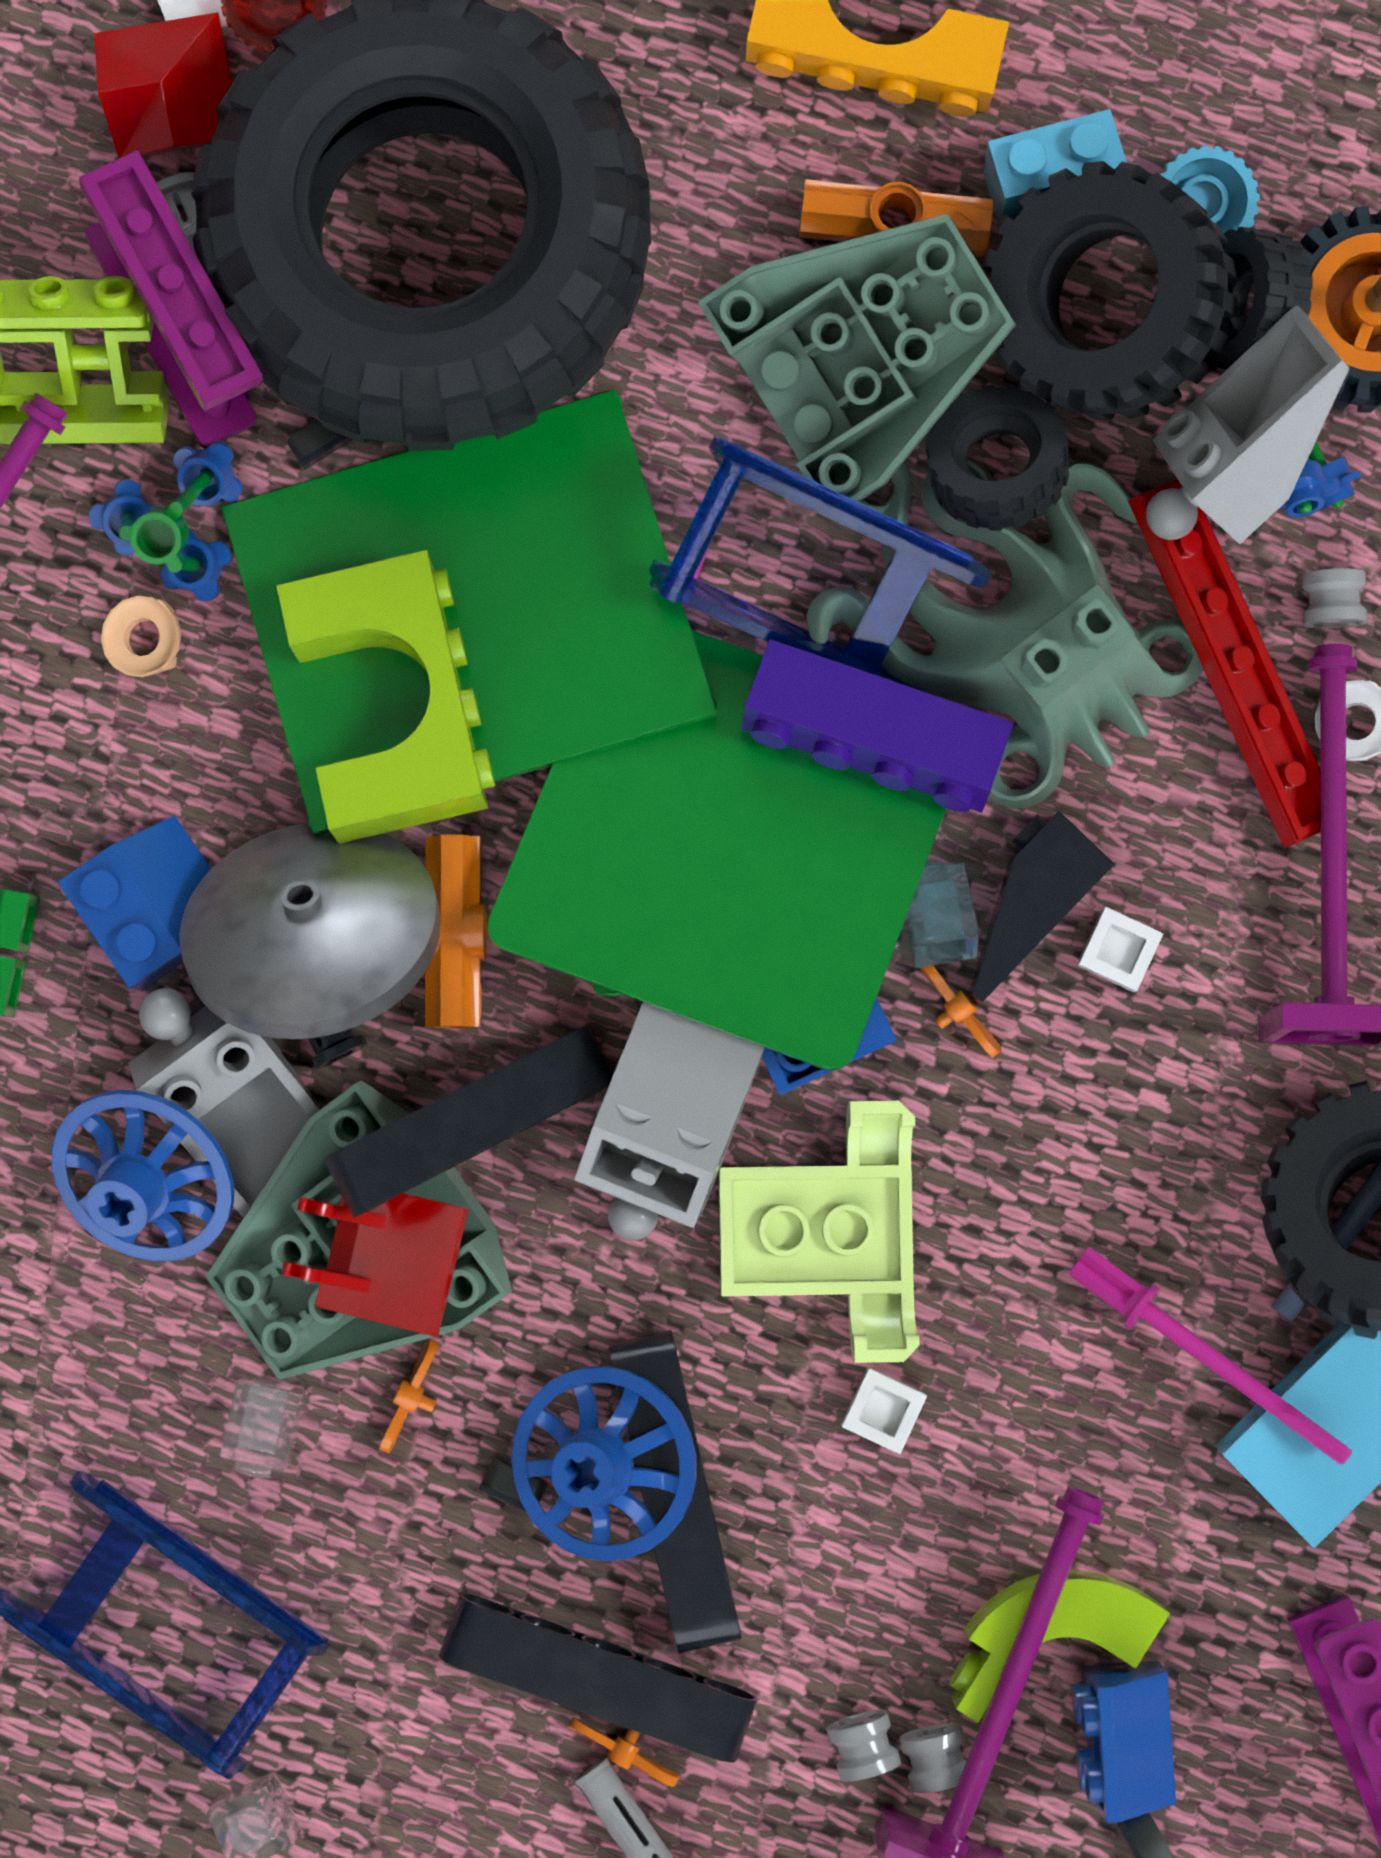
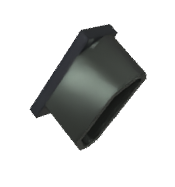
[286,419,353,471]
[479,1457,549,1511]
[1116,1813,1174,1858]

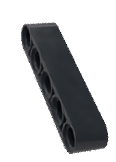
[323,1025,614,1218]
[609,1330,742,1654]
[438,1593,758,1763]

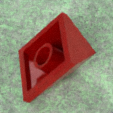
[94,12,232,158]

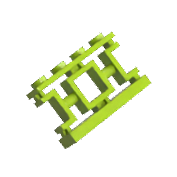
[0,276,170,444]

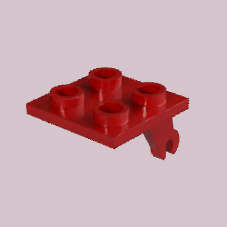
[281,1193,469,1337]

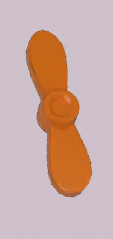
[917,958,1002,1058]
[379,1338,439,1454]
[568,1717,680,1787]

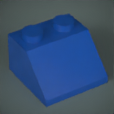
[57,815,212,991]

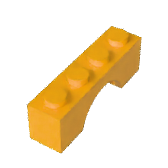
[746,0,1009,117]

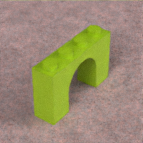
[276,550,495,844]

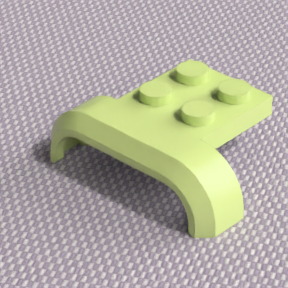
[719,1101,920,1363]

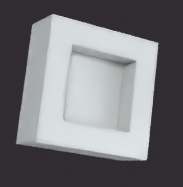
[1076,907,1163,992]
[841,1367,927,1454]

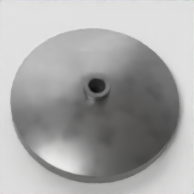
[179,823,441,1039]

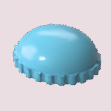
[1160,145,1260,234]

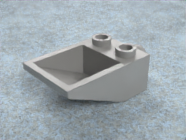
[1146,304,1350,544]
[128,988,322,1218]
[574,1002,765,1241]

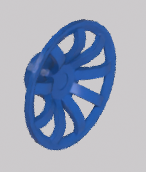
[52,1090,235,1261]
[511,1366,697,1561]

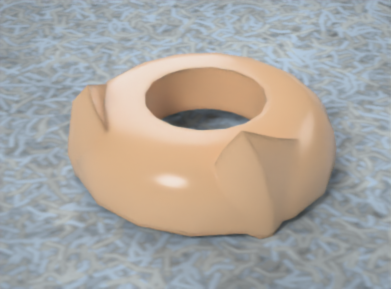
[101,596,181,678]

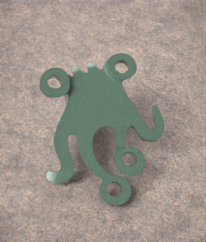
[807,456,1204,809]

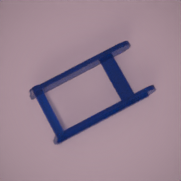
[649,436,992,692]
[0,1470,330,1779]

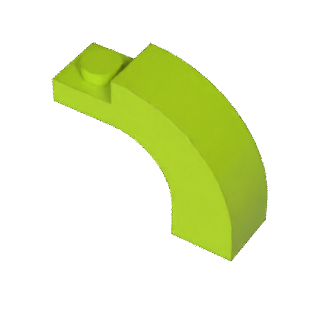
[949,1570,1170,1723]

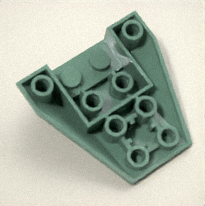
[698,214,1016,519]
[205,1080,512,1380]

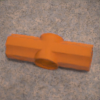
[799,179,993,257]
[425,835,487,1029]

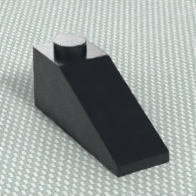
[968,811,1115,1005]

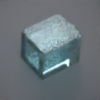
[905,862,979,968]

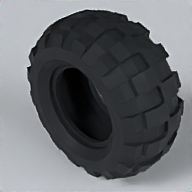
[191,0,651,451]

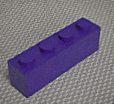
[741,639,1014,813]

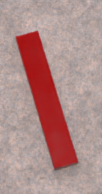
[1128,479,1321,848]

